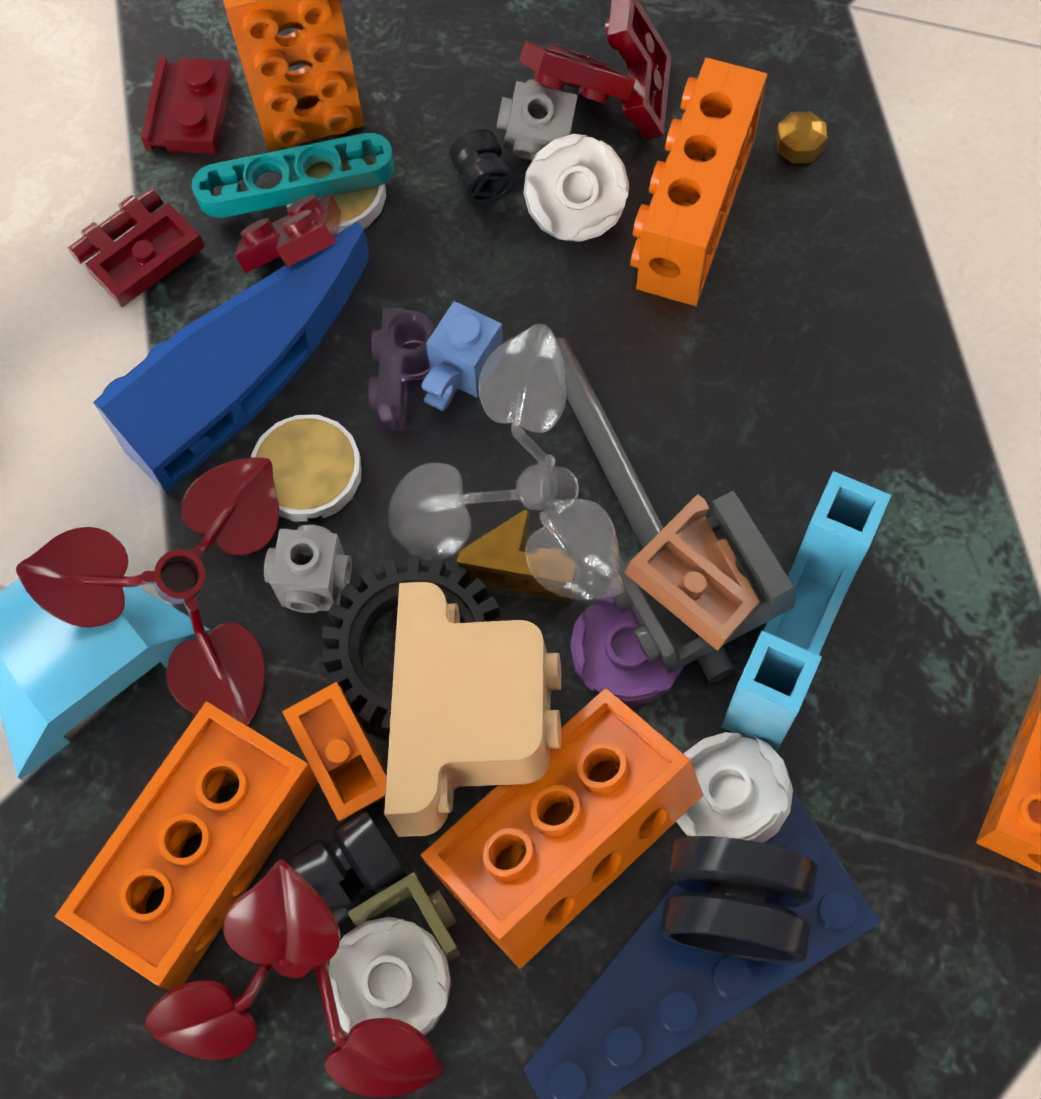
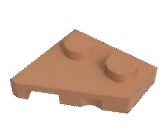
[624,494,760,651]

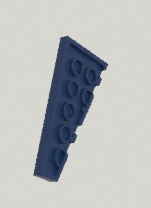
[523,792,881,1099]

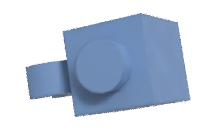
[421,301,504,411]

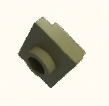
[348,872,461,961]

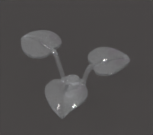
[388,324,624,600]

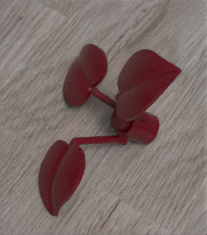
[16,457,279,726]
[145,859,443,1098]

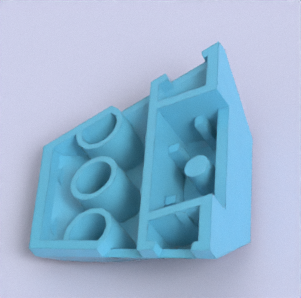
[0,578,211,780]

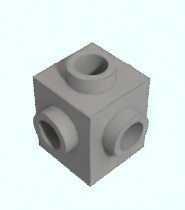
[496,79,578,161]
[264,525,352,613]

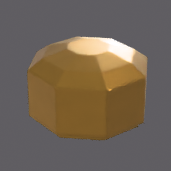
[776,111,827,164]

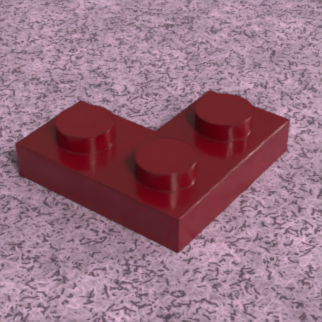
[605,0,671,140]
[519,41,636,104]
[234,193,341,274]

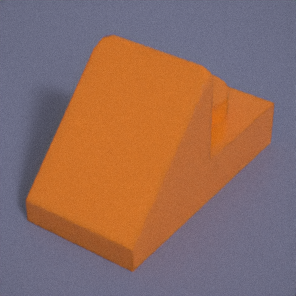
[282,682,387,822]

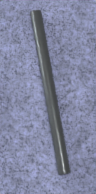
[544,337,736,683]

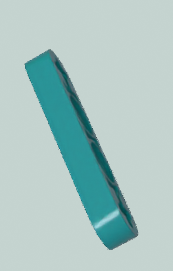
[192,133,395,218]

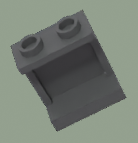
[605,490,795,674]

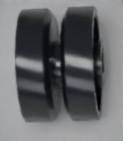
[659,836,817,963]

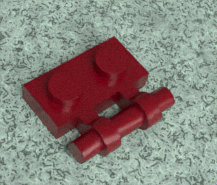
[67,187,205,308]

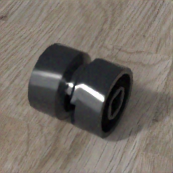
[290,809,408,924]

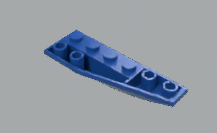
[93,222,370,494]

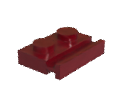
[140,56,233,154]

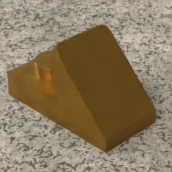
[457,510,577,603]

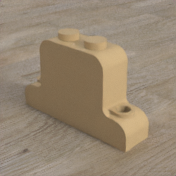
[384,582,561,837]

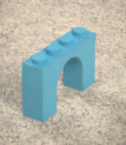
[721,471,892,752]

